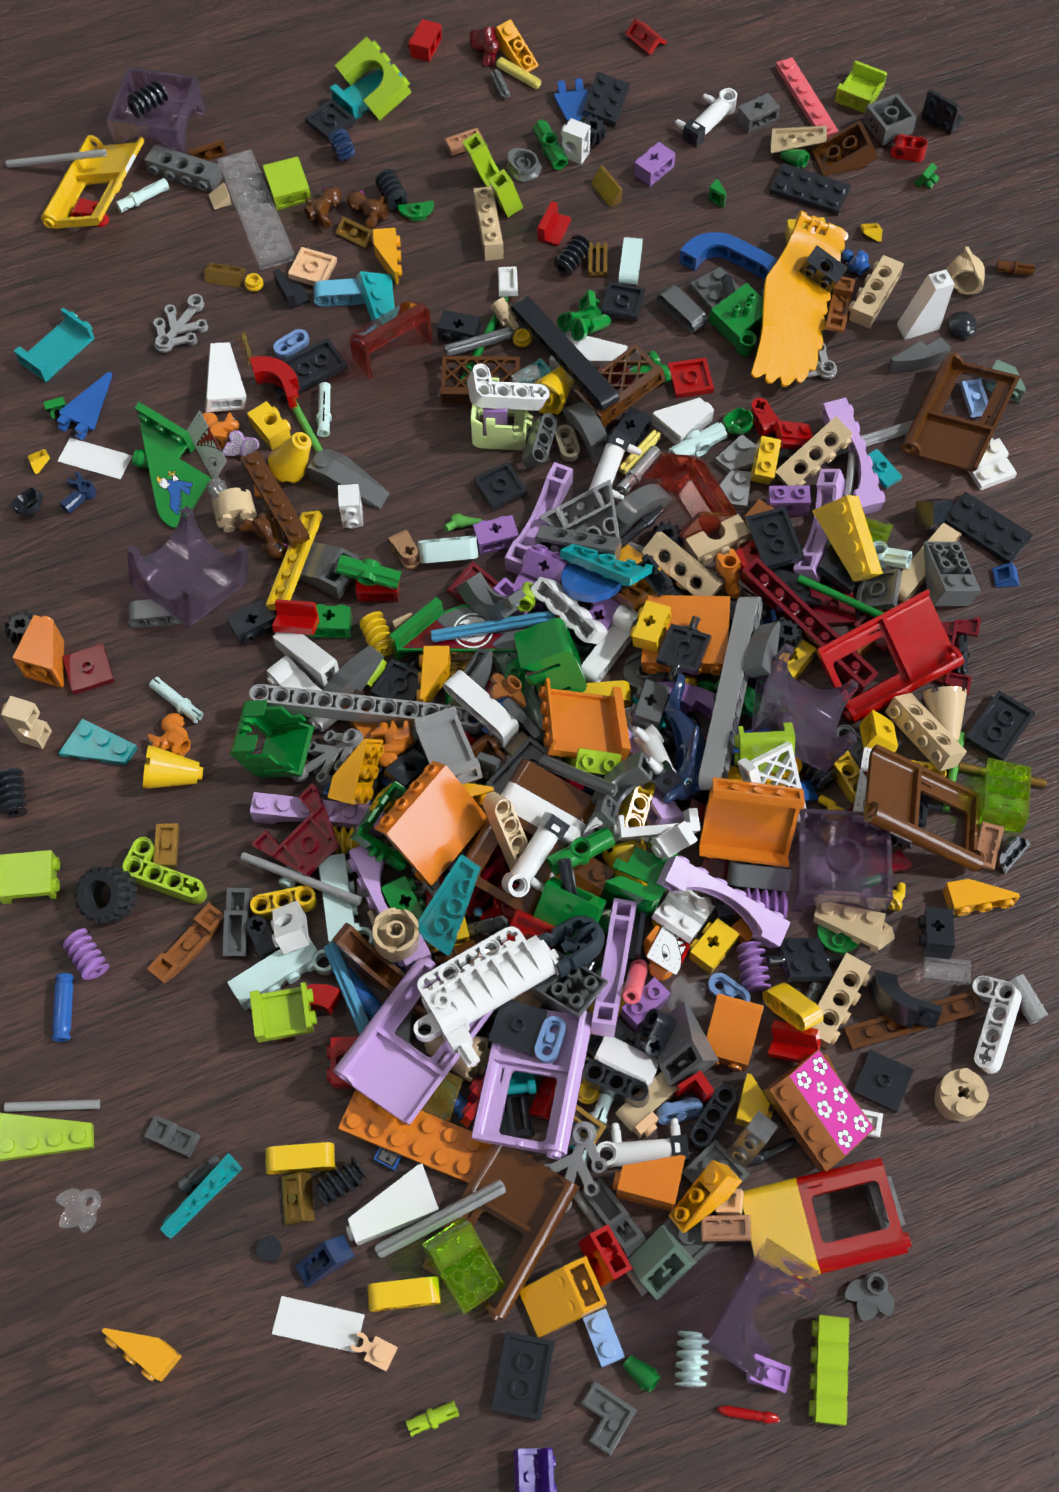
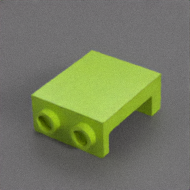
[834,61,887,113]
[263,157,312,210]
[734,722,795,774]
[562,748,621,775]
[0,850,60,904]
[249,982,317,1043]

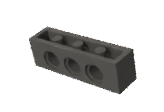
[145,144,223,192]
[535,525,621,560]

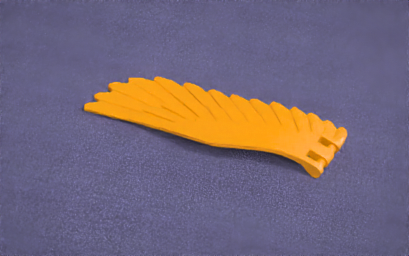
[751,210,848,387]

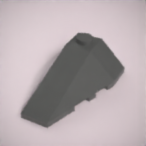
[307,449,390,510]

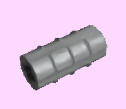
[1008,974,1048,1025]

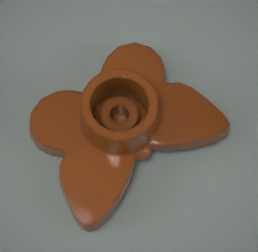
[490,673,527,709]

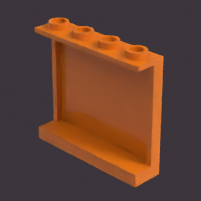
[641,595,731,675]
[539,678,631,762]
[374,761,488,886]
[699,777,805,867]

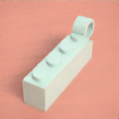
[319,853,374,946]
[227,938,332,1010]

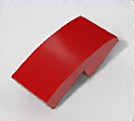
[460,1075,485,1128]

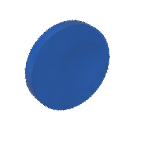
[561,564,622,602]

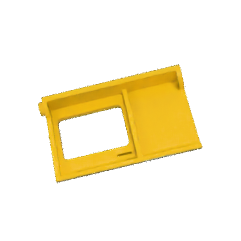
[41,135,144,228]

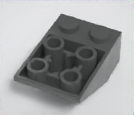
[923,541,981,606]
[299,542,360,600]
[529,949,608,1018]
[656,1001,719,1086]

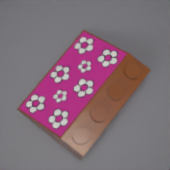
[762,1049,875,1171]

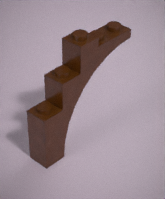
[332,922,428,1019]

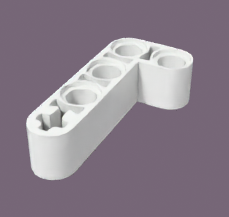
[467,364,549,410]
[582,604,638,683]
[443,670,519,749]
[972,976,1022,1074]

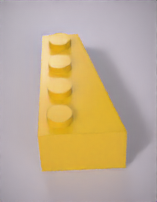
[812,495,883,581]

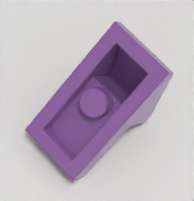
[746,1353,791,1393]

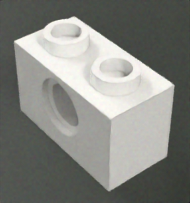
[561,118,590,165]
[338,484,363,529]
[271,901,309,955]

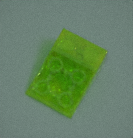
[979,758,1032,833]
[421,1217,505,1314]

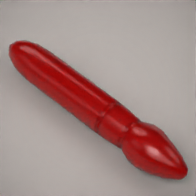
[717,1405,780,1424]

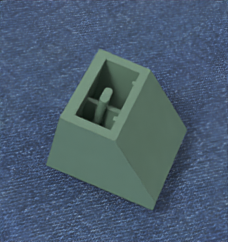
[628,1225,697,1300]

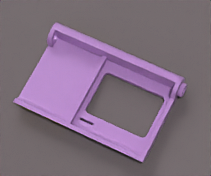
[333,957,493,1125]
[472,1009,593,1160]

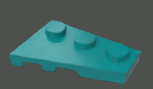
[59,719,138,766]

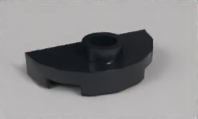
[997,836,1031,874]

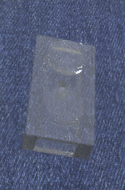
[923,956,971,985]

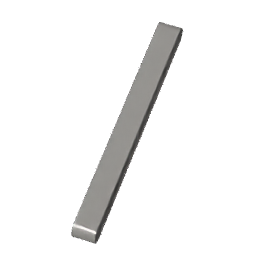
[699,597,762,790]
[249,684,484,735]

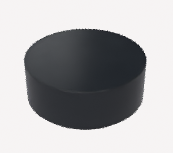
[257,1236,282,1262]

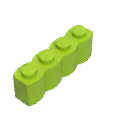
[808,1315,849,1426]

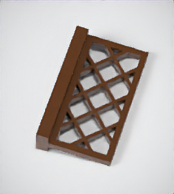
[574,344,665,427]
[440,356,520,404]

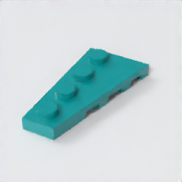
[356,271,397,341]
[560,544,653,586]
[418,854,481,956]
[160,1153,243,1239]

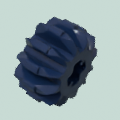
[328,128,355,162]

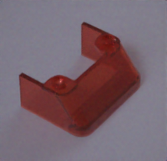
[349,301,433,379]
[643,453,737,537]

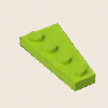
[0,1113,94,1161]

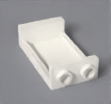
[606,808,700,844]

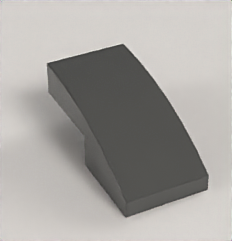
[144,1115,201,1158]

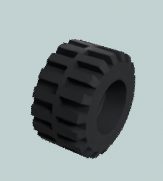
[74,866,138,923]

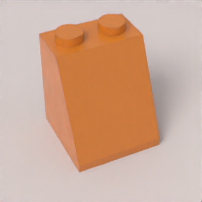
[12,615,64,688]
[706,993,764,1072]
[612,1155,685,1212]

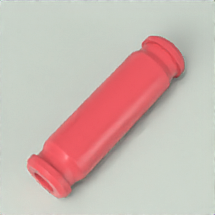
[622,959,648,1004]

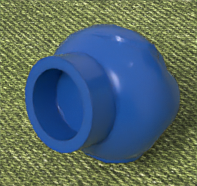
[841,249,871,276]

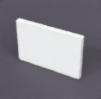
[594,1036,659,1086]

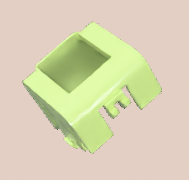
[471,377,533,450]

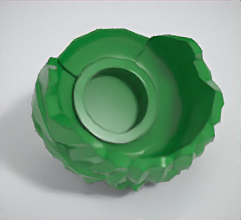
[723,407,753,435]

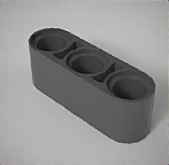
[657,285,708,333]
[522,413,557,469]
[128,597,189,628]
[726,861,792,891]

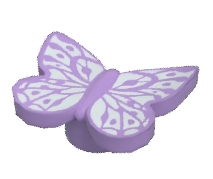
[223,430,259,456]

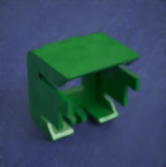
[513,618,587,692]
[230,700,314,778]
[350,781,408,871]
[602,838,678,919]

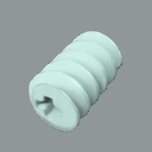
[674,1331,709,1388]

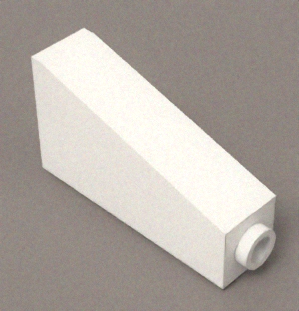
[897,270,954,339]
[550,331,630,371]
[205,342,246,412]
[273,632,339,690]
[346,1164,439,1246]

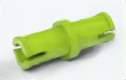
[406,1400,459,1436]

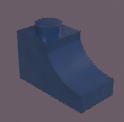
[295,1235,355,1288]

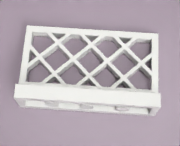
[738,742,808,820]

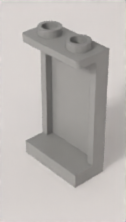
[414,707,482,785]

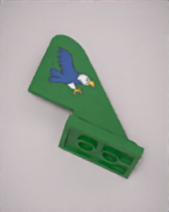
[135,402,211,529]

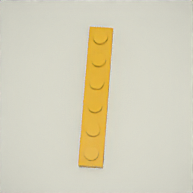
[266,511,323,610]

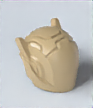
[947,247,985,295]

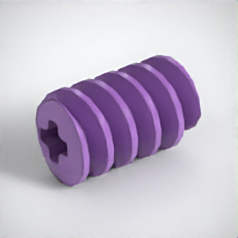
[743,887,788,919]
[63,928,109,980]
[736,941,771,992]

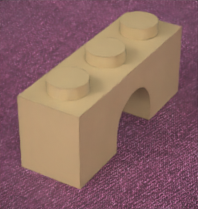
[684,514,750,566]
[1,696,52,749]

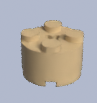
[211,488,257,533]
[372,908,420,962]
[934,1068,989,1122]

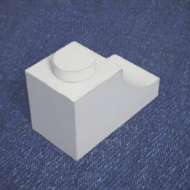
[650,821,697,860]

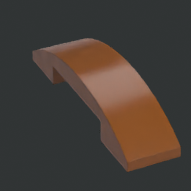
[825,277,855,333]
[147,903,224,984]

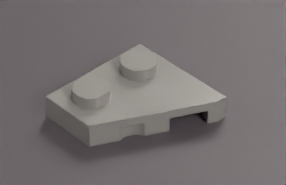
[715,435,756,473]
[708,470,751,510]

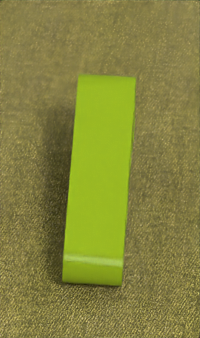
[123,837,207,905]

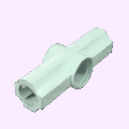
[668,422,727,464]
[873,541,912,569]

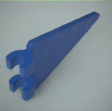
[554,78,589,123]
[57,372,112,440]

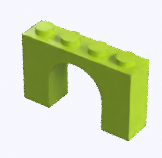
[335,37,412,121]
[462,132,523,218]

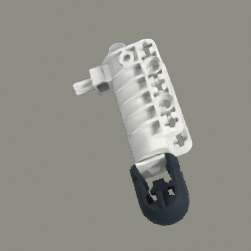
[414,915,605,1068]

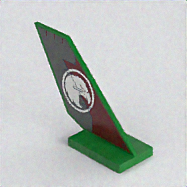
[389,597,535,661]

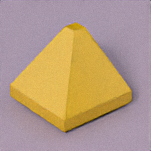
[860,223,882,242]
[27,449,50,474]

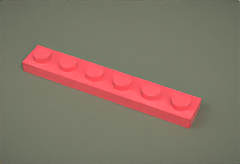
[776,57,839,139]

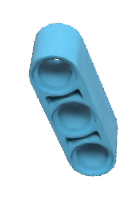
[314,278,365,307]

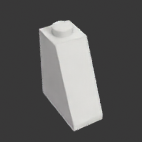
[652,398,714,445]

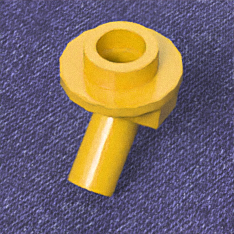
[818,795,846,821]
[884,882,906,912]

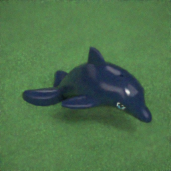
[662,672,707,804]

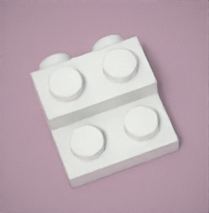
[968,438,1017,491]
[652,890,715,943]

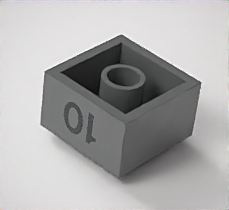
[863,93,917,146]

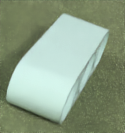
[618,237,643,285]
[418,536,478,563]

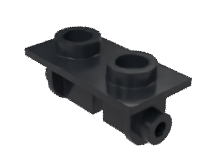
[636,554,674,597]

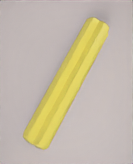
[496,57,541,89]
[619,430,661,475]

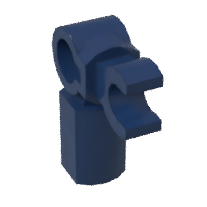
[60,472,97,514]

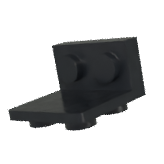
[921,89,964,135]

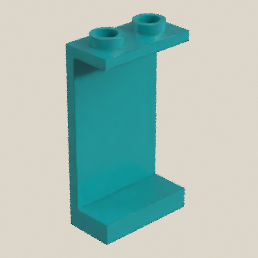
[330,63,402,120]
[14,308,95,382]

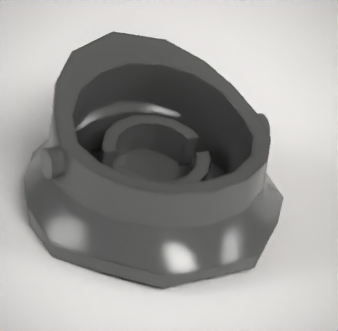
[507,148,542,183]

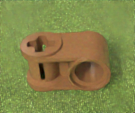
[387,529,420,569]

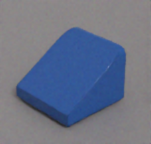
[992,562,1020,587]
[790,780,818,804]

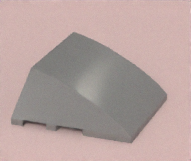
[539,479,620,538]

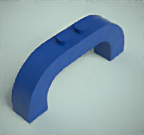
[679,232,777,298]

